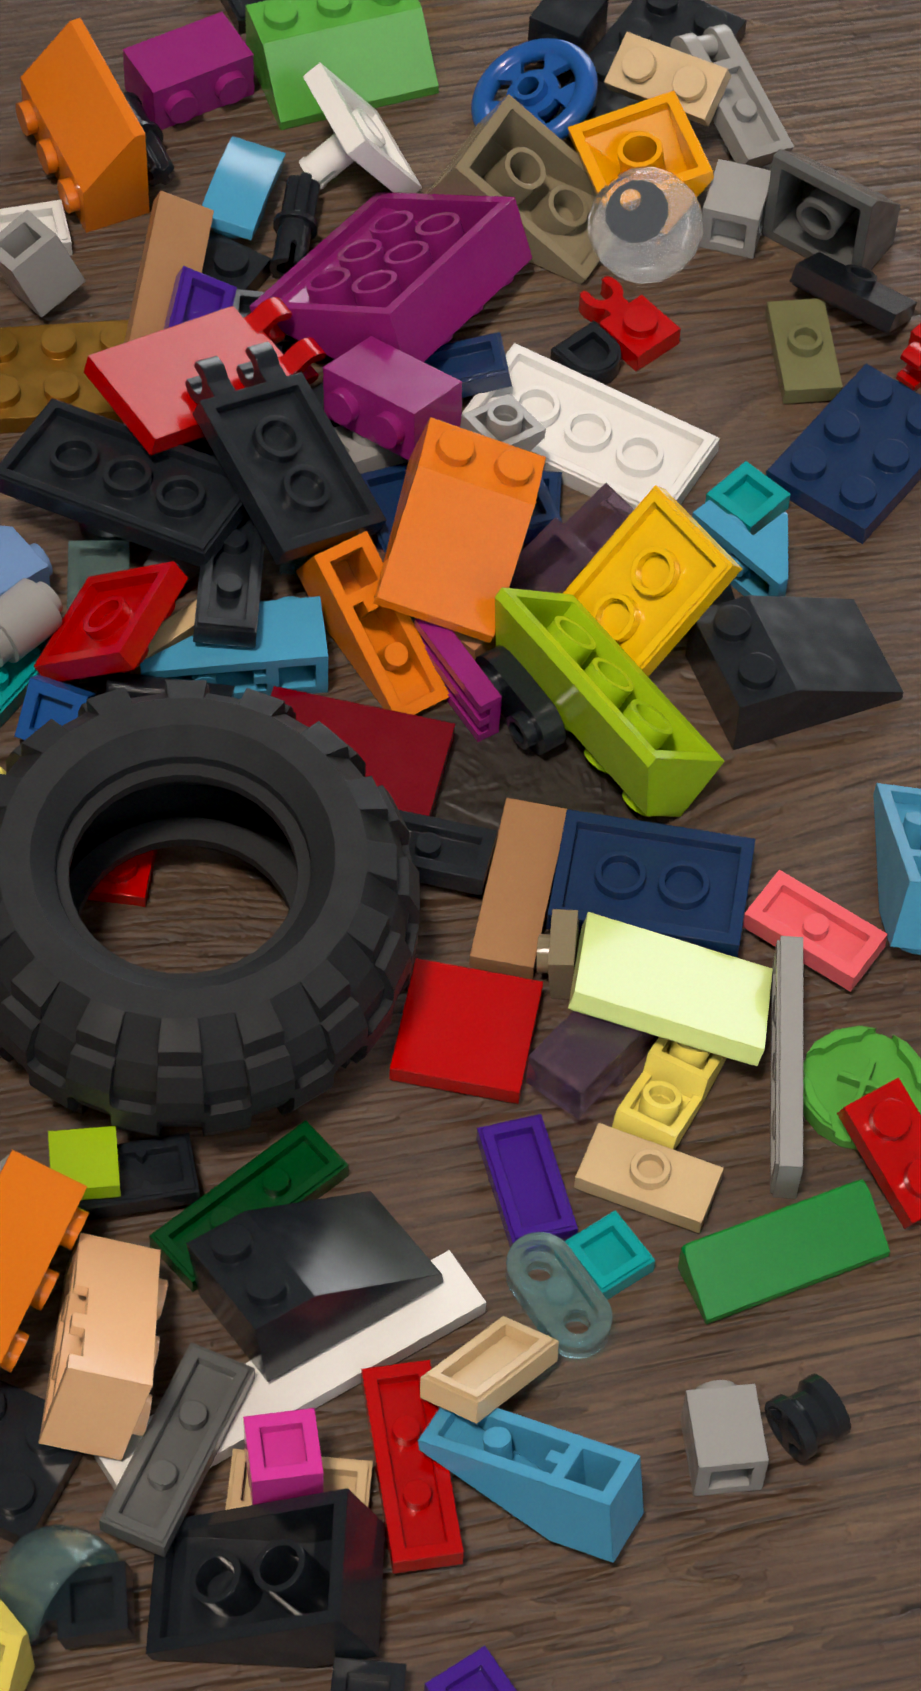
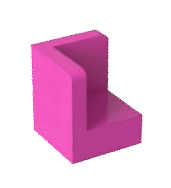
[243,1408,324,1505]

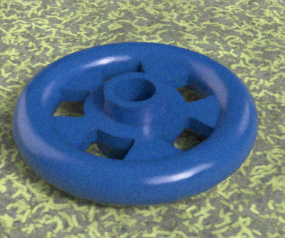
[471,38,598,140]

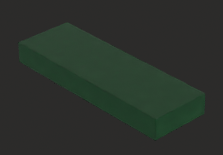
[149,1120,349,1293]

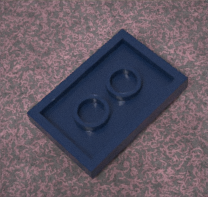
[766,363,921,544]
[546,809,756,957]

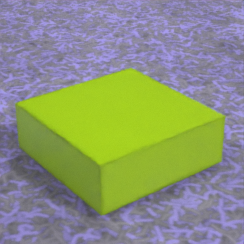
[48,1126,121,1200]

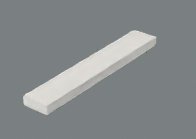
[94,1250,486,1490]

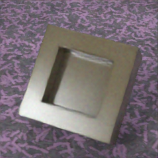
[537,909,580,999]

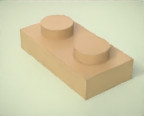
[604,32,731,127]

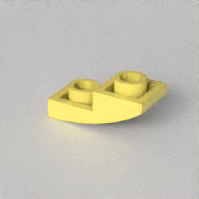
[612,1037,726,1150]

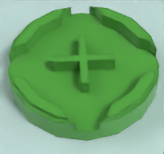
[803,1026,921,1150]

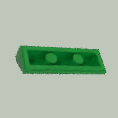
[678,1179,890,1324]

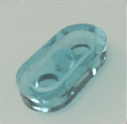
[505,1232,612,1359]

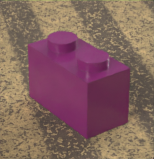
[123,12,254,130]
[323,336,462,460]

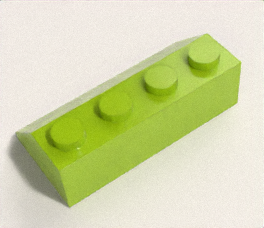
[495,587,725,817]

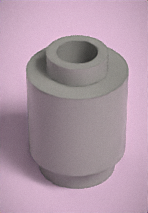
[0,578,63,667]

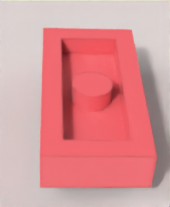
[742,870,888,992]

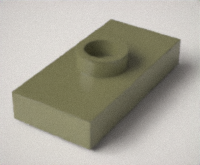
[765,298,843,404]

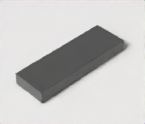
[99,1342,255,1558]

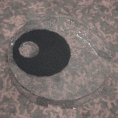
[588,167,703,284]

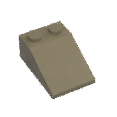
[427,94,616,285]

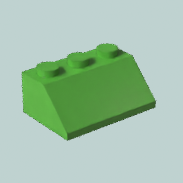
[245,0,439,130]

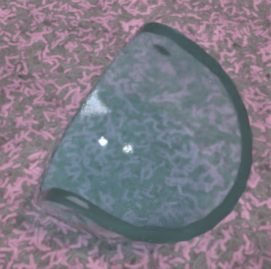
[0,1524,119,1644]

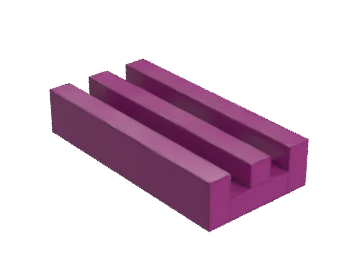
[414,618,502,742]

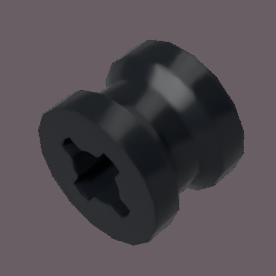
[764,1373,851,1462]

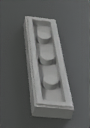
[770,936,803,1199]

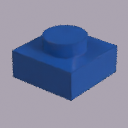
[14,674,96,740]

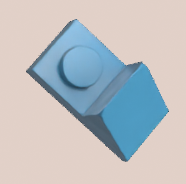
[692,500,788,596]

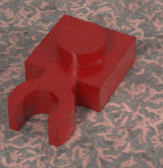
[578,276,681,372]

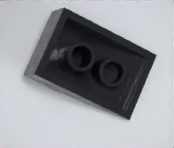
[685,595,904,750]
[186,1191,443,1382]
[146,1488,385,1667]

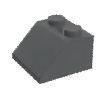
[762,149,901,271]

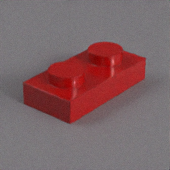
[837,1077,921,1229]

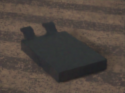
[185,342,387,565]

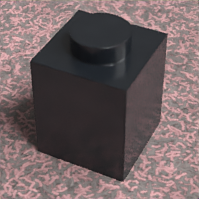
[528,0,609,75]

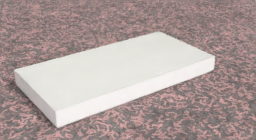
[462,343,720,515]

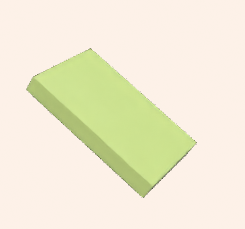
[568,912,773,1066]

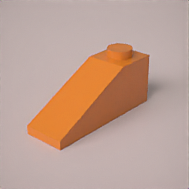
[296,531,449,715]

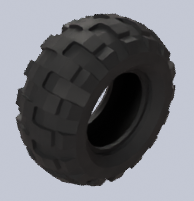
[0,680,420,1137]

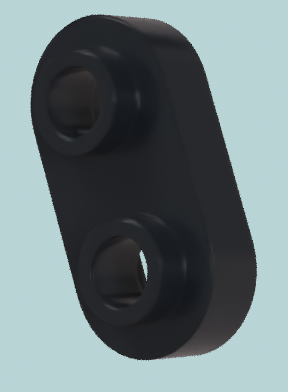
[475,645,566,755]

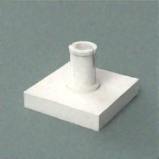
[299,63,422,193]

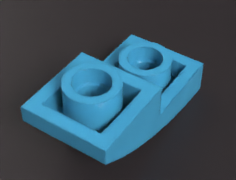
[202,136,286,240]

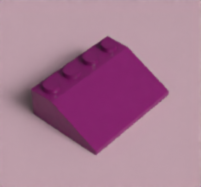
[249,192,532,362]

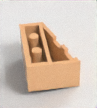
[39,1233,168,1461]

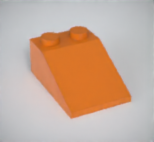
[373,417,546,643]

